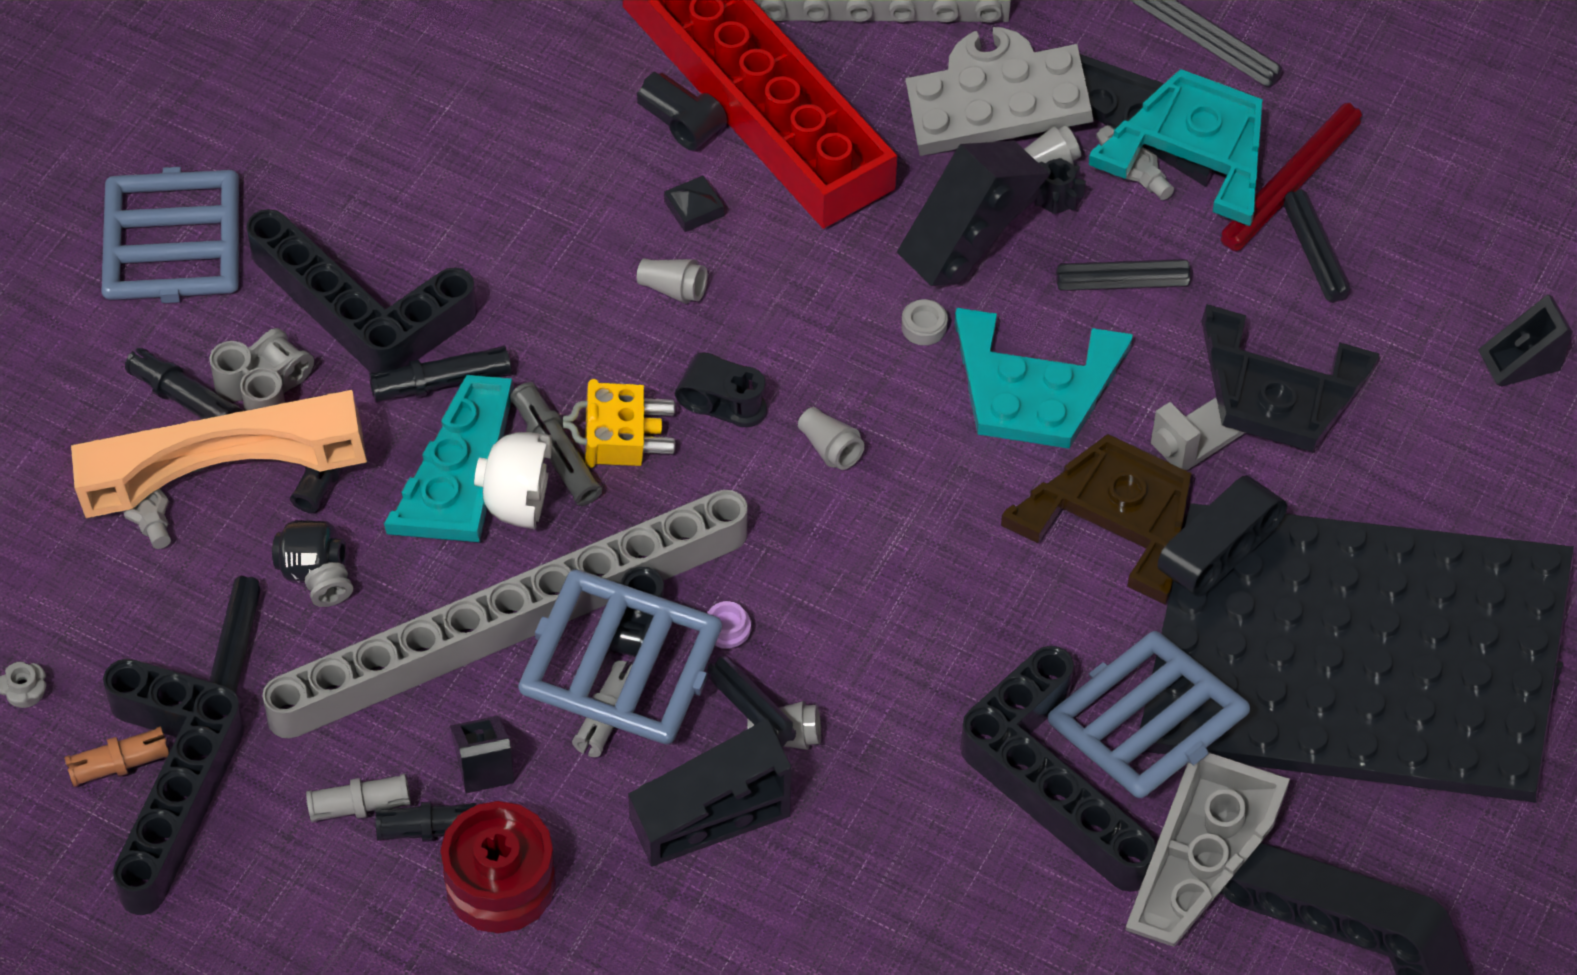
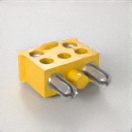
[563,379,675,468]

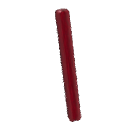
[1220,103,1362,251]

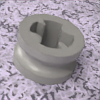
[305,562,353,607]

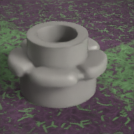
[0,662,47,708]

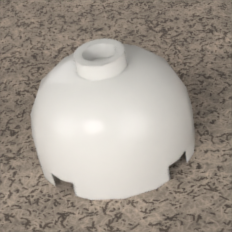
[474,432,552,529]

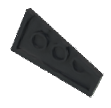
[1080,54,1214,187]

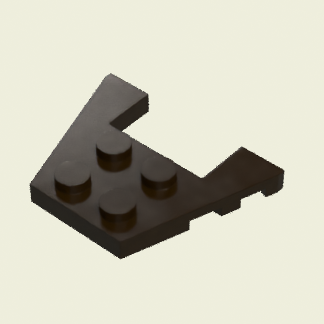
[1001,434,1191,605]

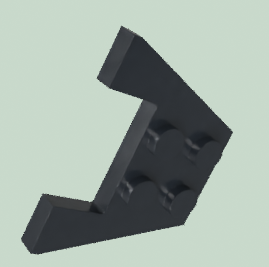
[1201,304,1379,452]

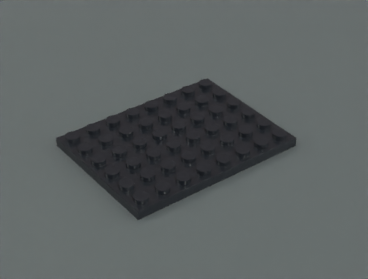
[1140,503,1574,803]

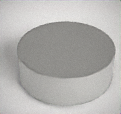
[901,299,948,345]

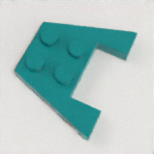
[1089,69,1263,226]
[954,308,1133,449]

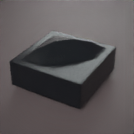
[664,175,724,232]

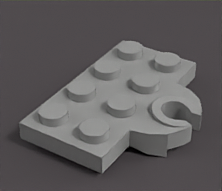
[905,27,1093,156]

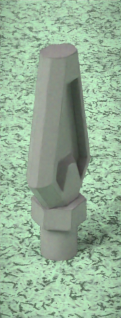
[1096,125,1174,200]
[124,488,171,549]

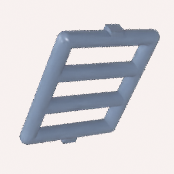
[101,167,239,303]
[518,569,722,745]
[1048,631,1250,798]

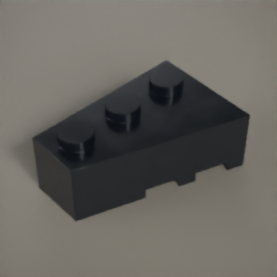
[897,141,1050,286]
[628,718,791,867]

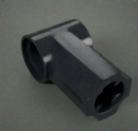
[637,71,727,151]

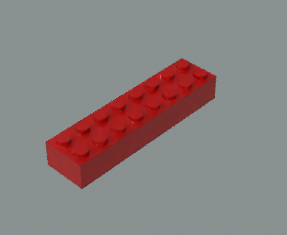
[623,0,897,229]

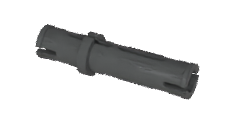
[510,382,602,506]

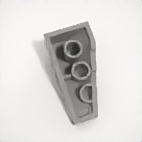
[1126,753,1290,947]

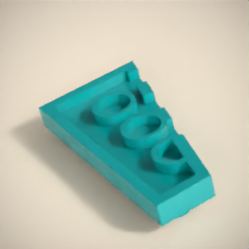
[384,375,514,542]

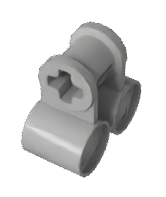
[209,328,314,411]

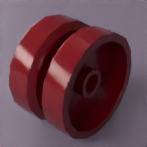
[440,801,556,933]

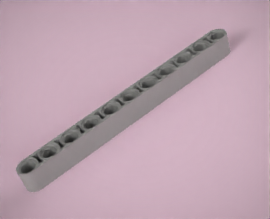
[262,490,747,738]

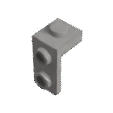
[1151,398,1245,471]

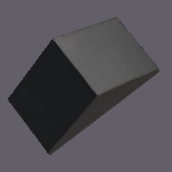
[1478,294,1573,387]
[450,716,514,794]

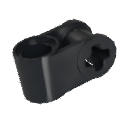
[675,352,767,428]
[606,567,664,657]

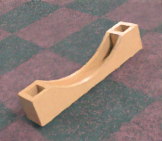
[71,390,367,518]

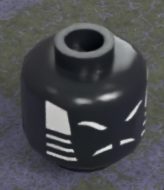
[272,520,347,583]

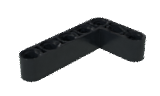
[247,209,477,373]
[960,646,1156,892]
[103,659,244,915]
[1220,843,1471,975]

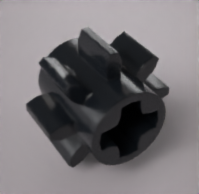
[1034,158,1086,214]

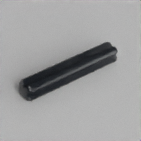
[1283,189,1350,303]
[1056,259,1191,290]
[209,575,261,694]
[707,657,796,747]

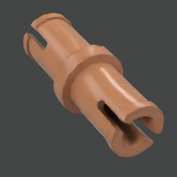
[65,726,170,787]

